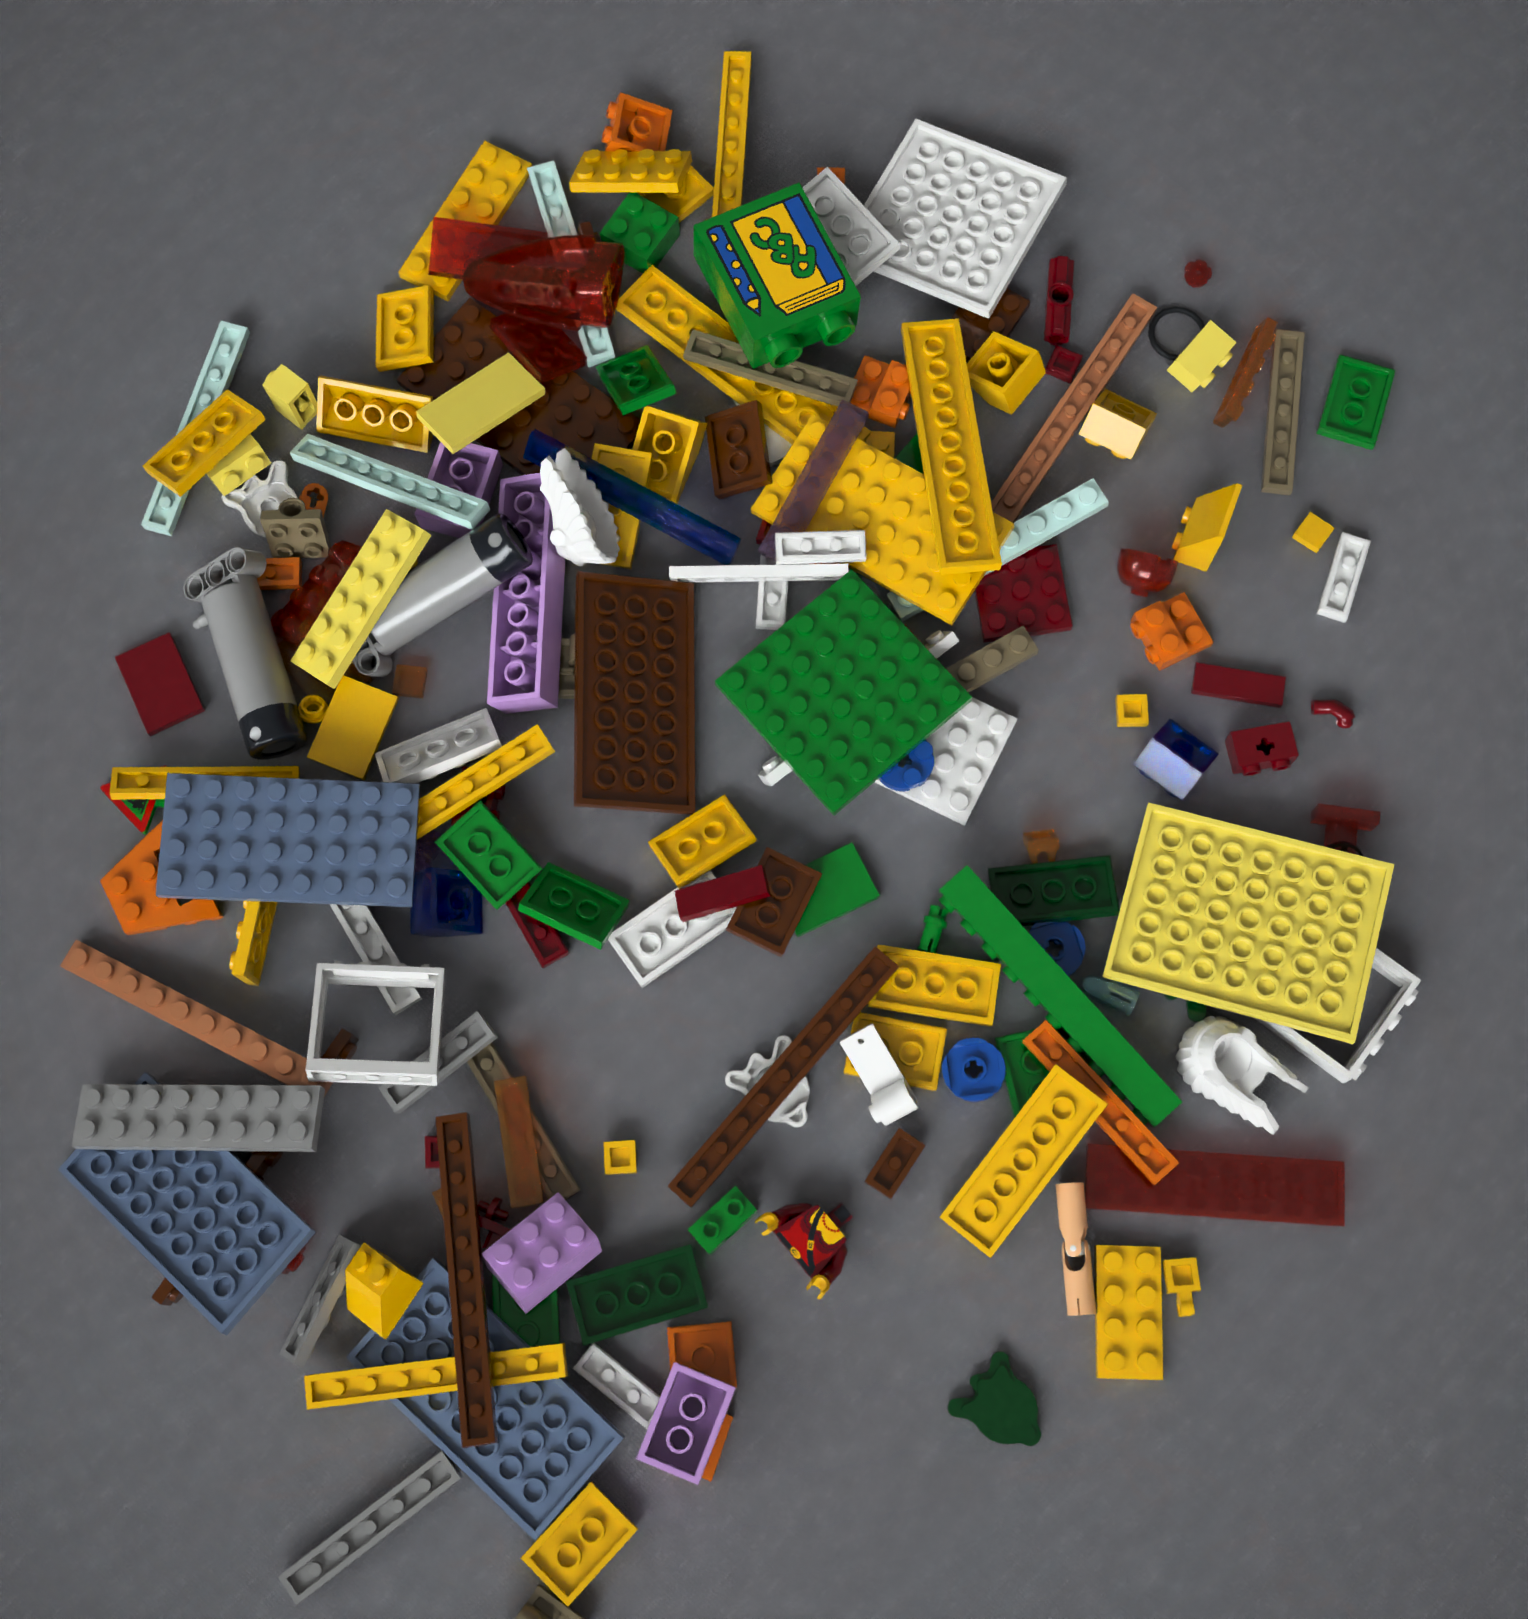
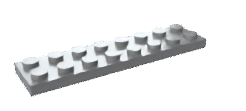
[71,1084,325,1152]

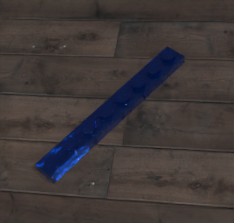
[523,429,742,565]

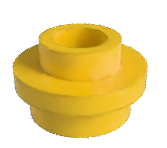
[298,695,328,723]

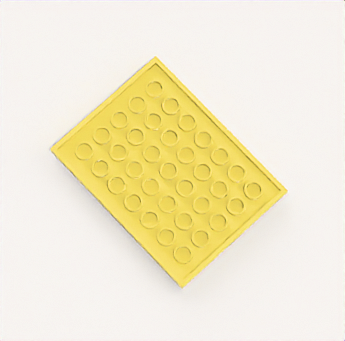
[1103,802,1395,1044]

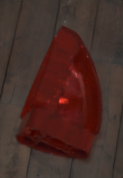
[462,235,625,331]

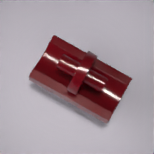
[478,1197,511,1249]

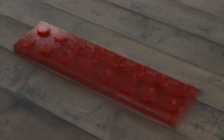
[1085,1144,1345,1227]

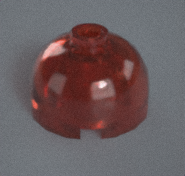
[1116,548,1179,598]

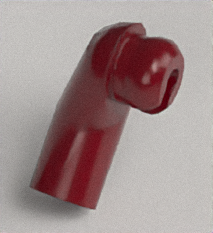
[1310,699,1355,728]

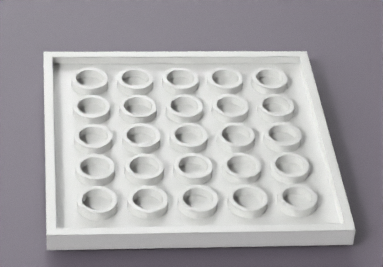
[864,119,1067,319]

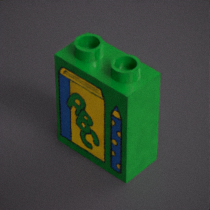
[694,182,861,369]

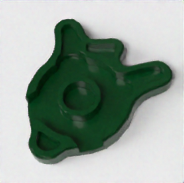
[947,1352,1041,1446]

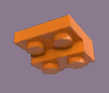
[601,92,673,151]
[843,355,911,429]
[1130,592,1213,671]

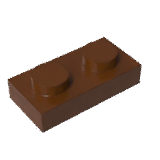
[864,1128,926,1200]

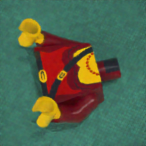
[755,1202,853,1300]

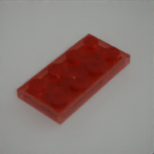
[428,217,547,290]
[270,540,362,646]

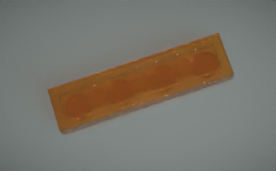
[1213,317,1278,428]
[494,1076,544,1209]

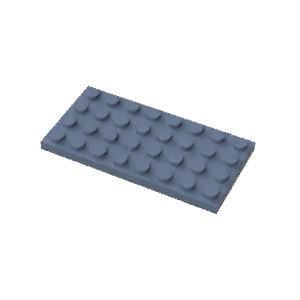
[156,773,420,907]
[58,1072,316,1335]
[346,1258,625,1540]

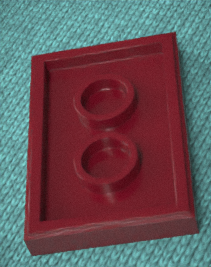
[115,632,205,736]

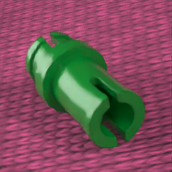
[917,905,949,953]

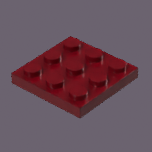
[974,544,1073,643]

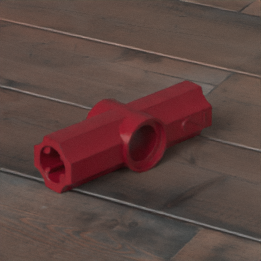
[1044,256,1074,345]

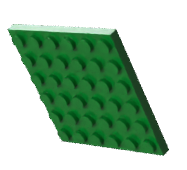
[714,569,972,816]

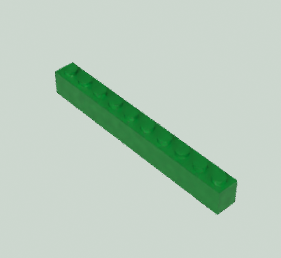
[938,865,1182,1128]

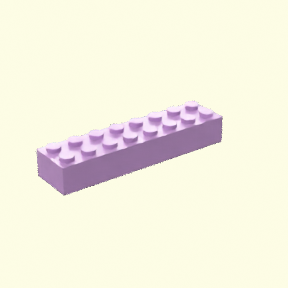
[487,473,565,714]

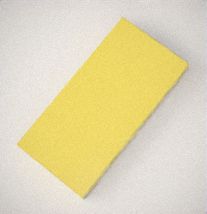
[416,352,545,454]

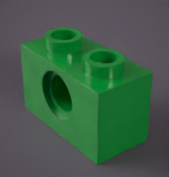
[687,1186,758,1256]

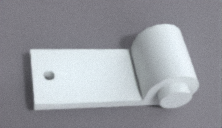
[840,1023,920,1126]

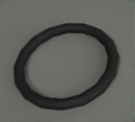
[1148,306,1205,360]

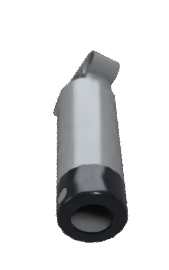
[353,514,533,678]
[183,547,308,760]

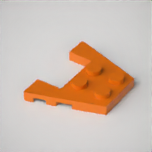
[100,820,223,935]

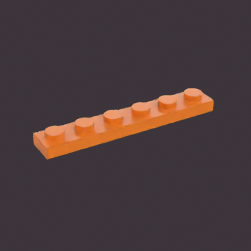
[1022,1020,1179,1186]

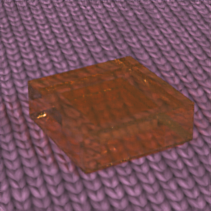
[392,664,428,699]

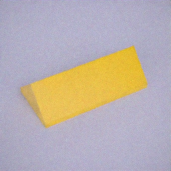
[316,375,434,453]

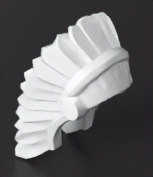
[540,448,621,567]
[1176,1016,1309,1135]

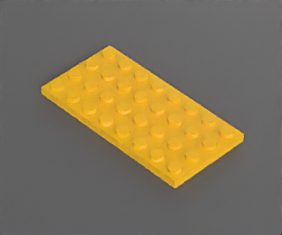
[750,414,1014,626]

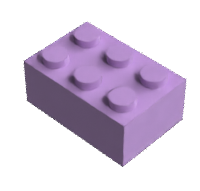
[414,442,503,538]
[481,1192,602,1314]
[636,1362,736,1485]

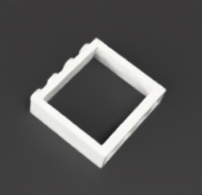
[1254,948,1421,1084]
[306,960,445,1086]

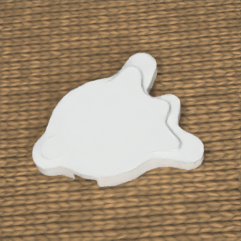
[222,460,298,537]
[725,1035,810,1128]

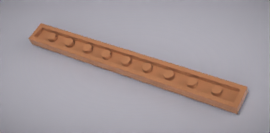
[991,293,1157,523]
[60,939,333,1097]

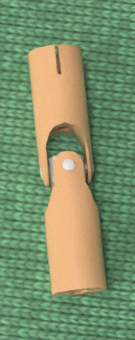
[1055,1182,1096,1316]

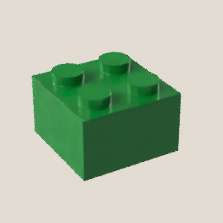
[600,192,680,273]

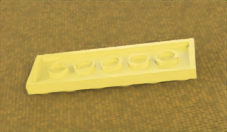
[290,509,432,689]

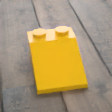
[632,405,708,508]
[1171,483,1243,572]

